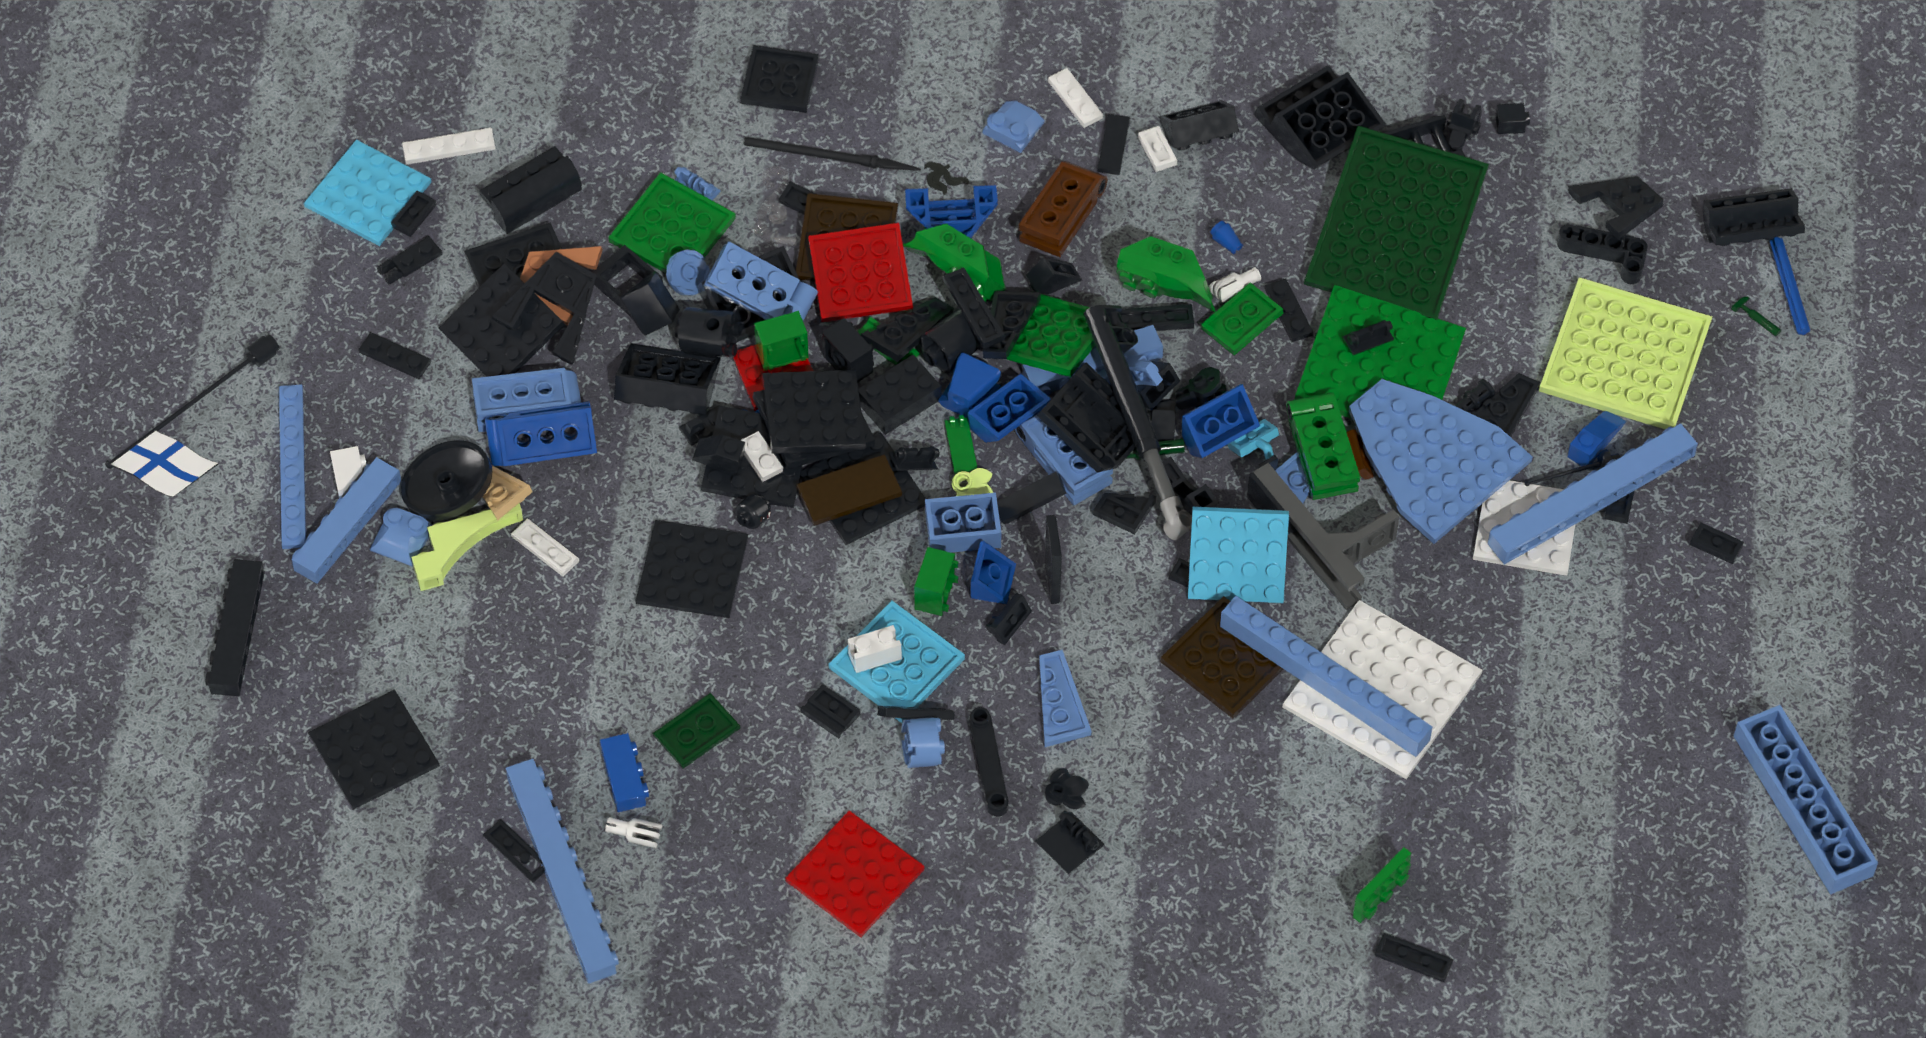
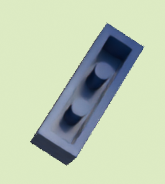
[600,733,649,813]

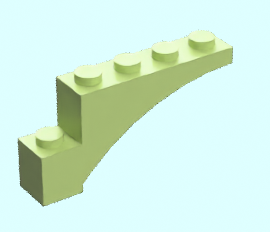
[412,503,523,591]

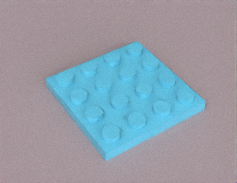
[304,140,431,246]
[1188,507,1289,603]
[829,601,965,723]

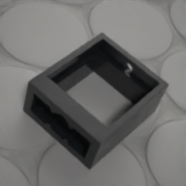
[591,245,663,316]

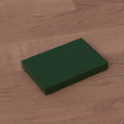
[653,693,740,769]

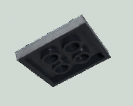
[740,45,819,113]

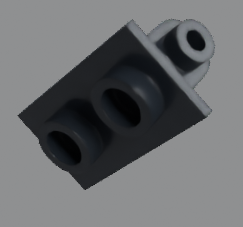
[1343,320,1394,356]
[888,446,940,471]

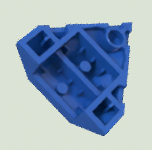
[905,185,998,238]

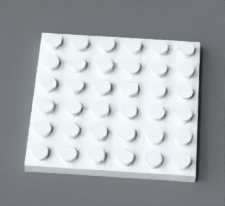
[1283,600,1482,779]

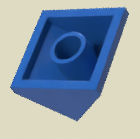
[971,541,1016,604]

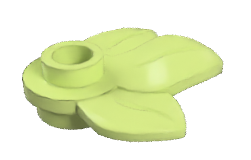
[952,468,993,496]

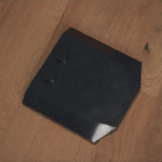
[1037,362,1136,473]

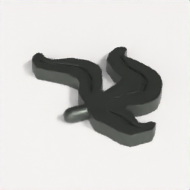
[924,162,969,195]

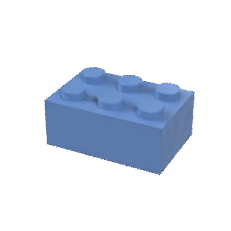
[925,493,1001,553]

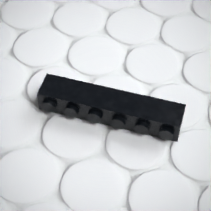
[205,559,265,697]

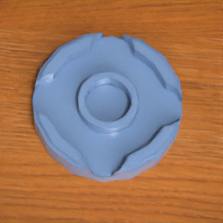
[666,250,710,296]

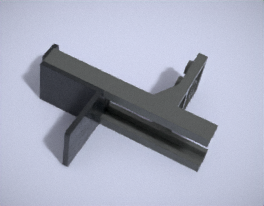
[1247,455,1399,610]

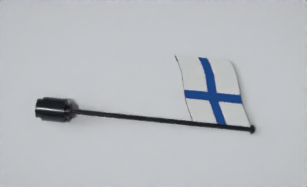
[105,334,280,497]

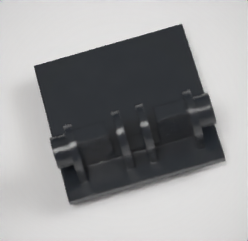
[1035,810,1105,874]

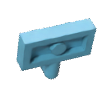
[1228,419,1279,460]

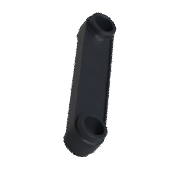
[970,707,1008,817]

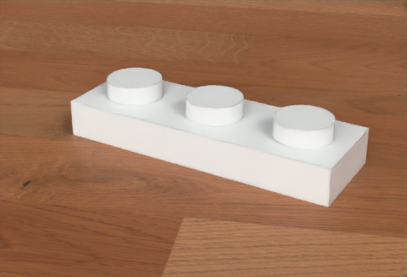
[1048,68,1103,128]

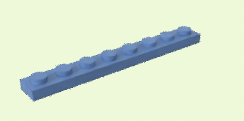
[279,384,306,549]

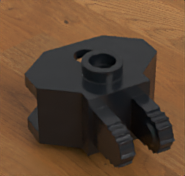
[1447,99,1482,151]
[1175,367,1228,410]

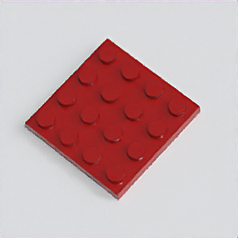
[808,223,913,322]
[785,811,925,938]

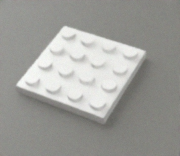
[1473,480,1575,576]

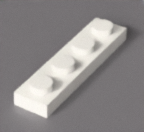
[402,128,495,165]

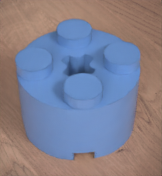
[901,717,945,768]

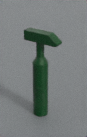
[1731,297,1782,337]

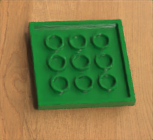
[608,172,736,274]
[1006,294,1095,377]

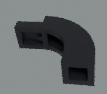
[1162,456,1219,515]

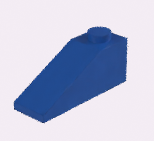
[1568,411,1626,466]

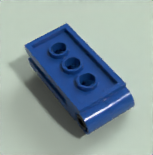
[485,401,597,466]

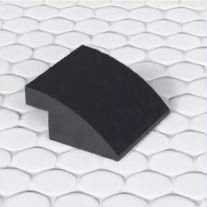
[1254,65,1387,170]

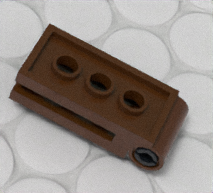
[1019,161,1108,257]

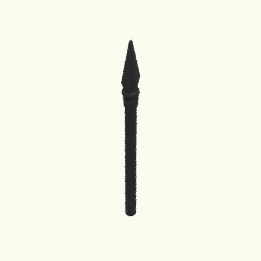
[744,137,921,171]

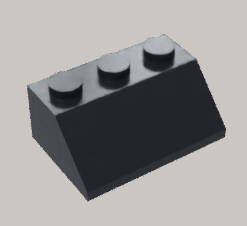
[1158,100,1239,150]

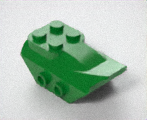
[903,224,1006,303]
[1116,236,1215,312]

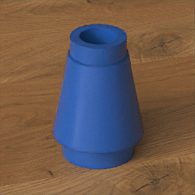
[1210,221,1243,254]

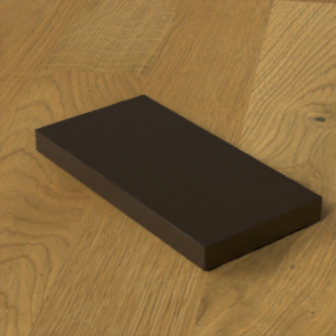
[797,454,902,526]

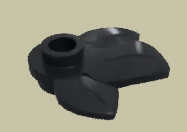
[1044,768,1089,809]

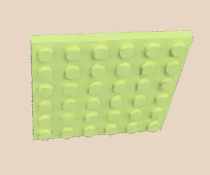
[1539,277,1712,429]

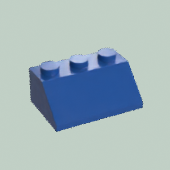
[968,374,1051,443]
[1182,384,1260,458]

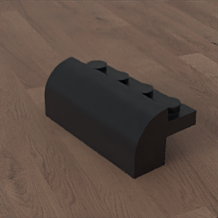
[479,146,582,234]
[1703,188,1805,246]

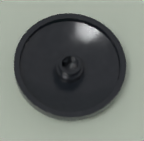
[401,440,493,521]

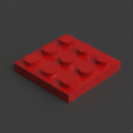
[732,345,813,411]

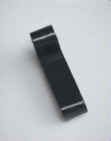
[1557,224,1648,284]

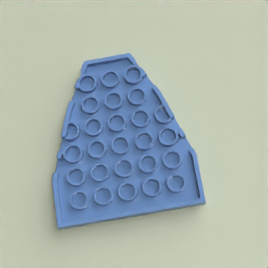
[1348,379,1533,544]

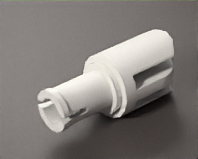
[1209,267,1261,302]
[606,817,662,848]

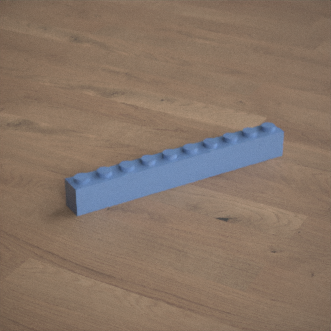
[1488,423,1698,565]
[1220,596,1433,757]
[506,759,619,984]

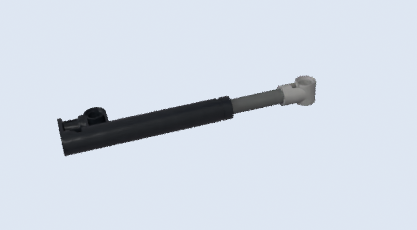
[1083,305,1192,540]

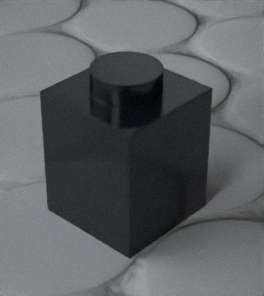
[1495,103,1530,135]

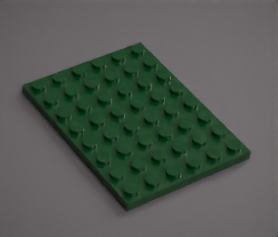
[1304,126,1489,320]

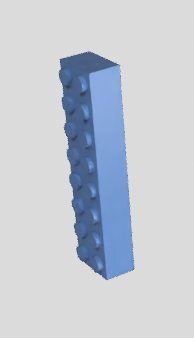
[1734,705,1878,895]

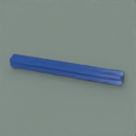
[1770,237,1810,335]

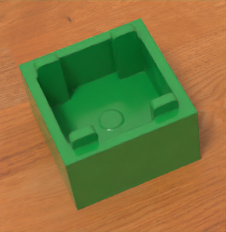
[754,311,809,371]
[914,547,959,616]

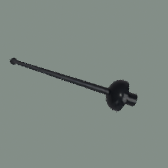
[1525,449,1621,486]

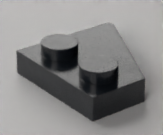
[1093,493,1157,535]

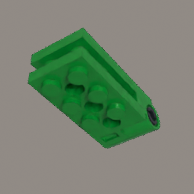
[1286,392,1361,500]

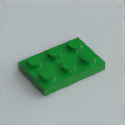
[1201,282,1283,356]
[1353,847,1411,923]

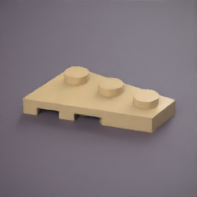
[482,466,532,520]

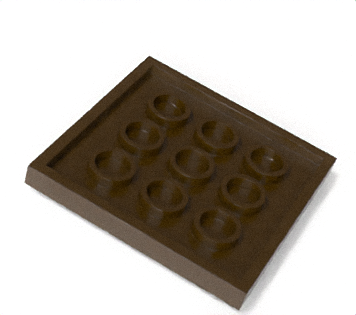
[796,193,898,281]
[1160,596,1283,719]

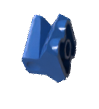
[938,353,1001,419]

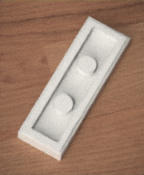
[511,518,579,576]

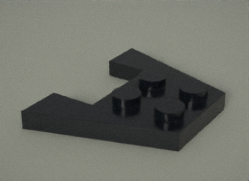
[1568,176,1663,240]

